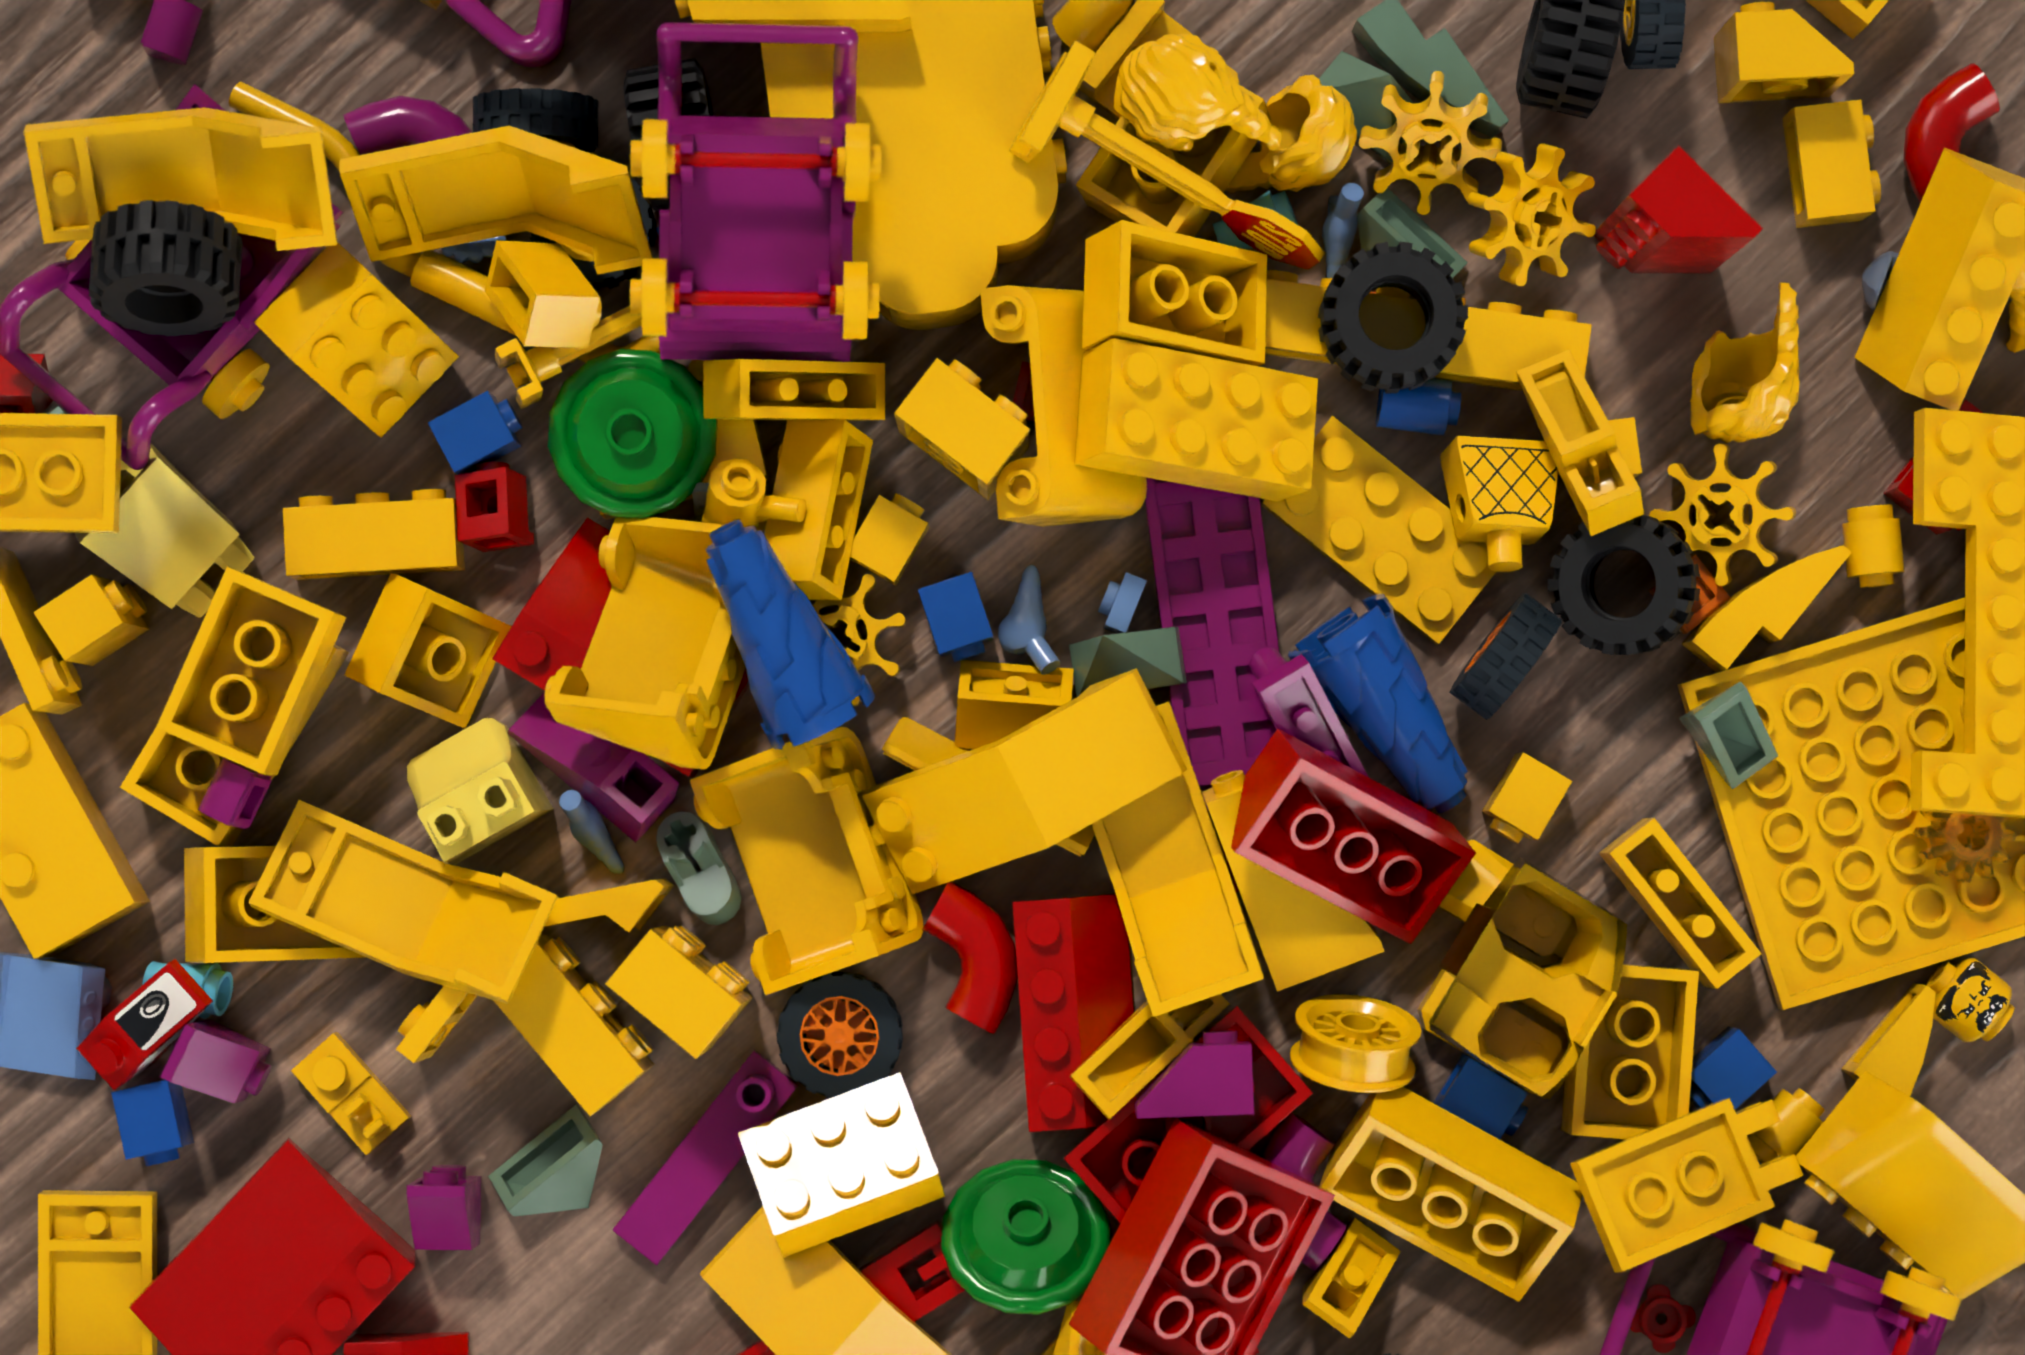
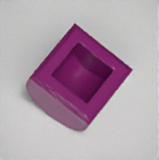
[141,0,203,65]
[198,757,272,829]

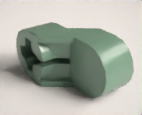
[656,811,742,925]

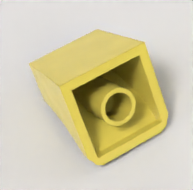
[75,443,254,618]
[407,718,554,865]

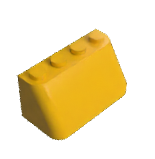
[1796,1071,2025,1300]

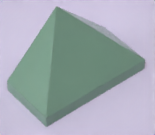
[1319,51,1413,164]
[1357,188,1468,279]
[1069,627,1187,697]
[1679,682,1778,789]
[488,1104,603,1217]

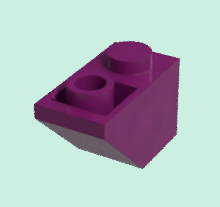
[406,1165,481,1250]

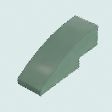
[1352,0,1509,137]

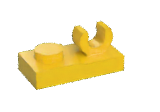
[291,1032,412,1155]

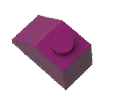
[160,1019,271,1104]
[1135,1031,1254,1118]

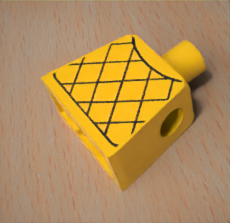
[1440,436,1559,572]

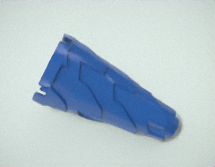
[705,519,875,749]
[1288,593,1468,813]

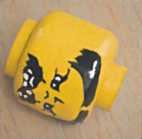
[1926,958,2015,1042]

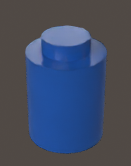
[1376,377,1461,435]

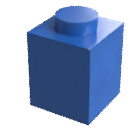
[427,390,523,475]
[918,571,994,663]
[1690,1026,1777,1109]
[1433,1054,1528,1139]
[111,1080,194,1166]

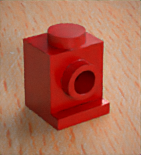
[455,462,534,552]

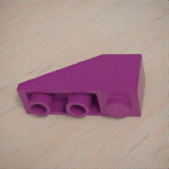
[508,692,679,843]

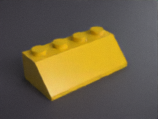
[1854,148,2025,411]

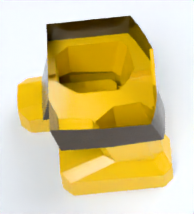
[1417,840,1627,1100]

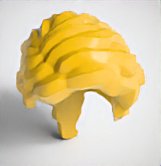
[1114,34,1282,152]
[1226,75,1357,193]
[1690,282,1800,443]

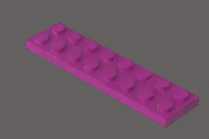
[1145,478,1279,830]

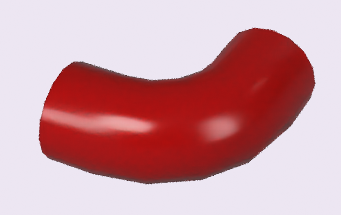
[1903,63,2000,203]
[922,881,1018,1035]

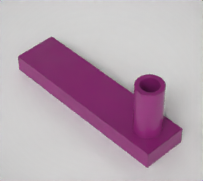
[1250,647,1368,777]
[612,1050,799,1266]

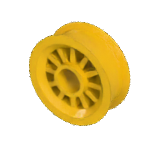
[1290,994,1421,1093]

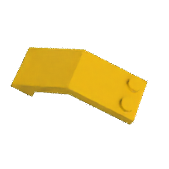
[24,107,337,251]
[339,126,653,275]
[0,546,82,715]
[861,668,1187,895]
[1091,701,1264,1017]
[248,800,558,1004]
[396,879,674,1063]
[38,1190,157,1355]
[700,1206,952,1355]

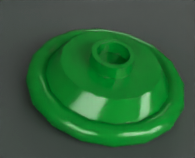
[547,349,717,518]
[941,1159,1111,1315]

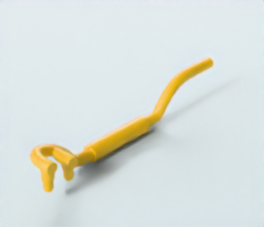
[228,82,713,382]

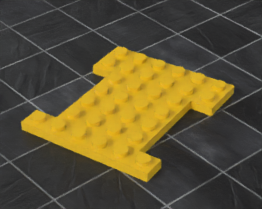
[1911,408,2025,818]

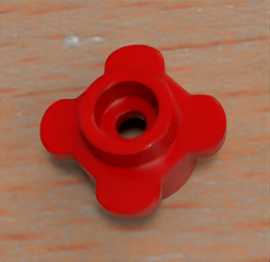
[1630,1284,1696,1353]

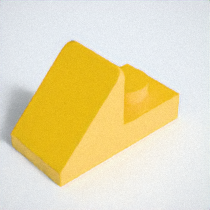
[1302,1218,1401,1339]

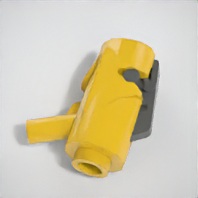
[692,458,806,532]

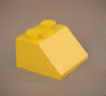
[1713,2,1854,103]
[344,572,512,729]

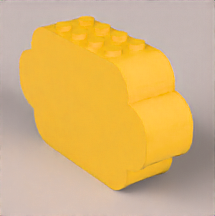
[760,0,1067,330]

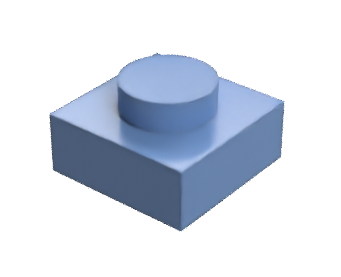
[1098,572,1147,634]

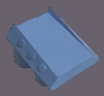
[0,952,112,1080]

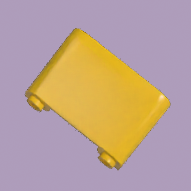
[980,285,1147,527]
[544,517,746,770]
[689,726,923,995]

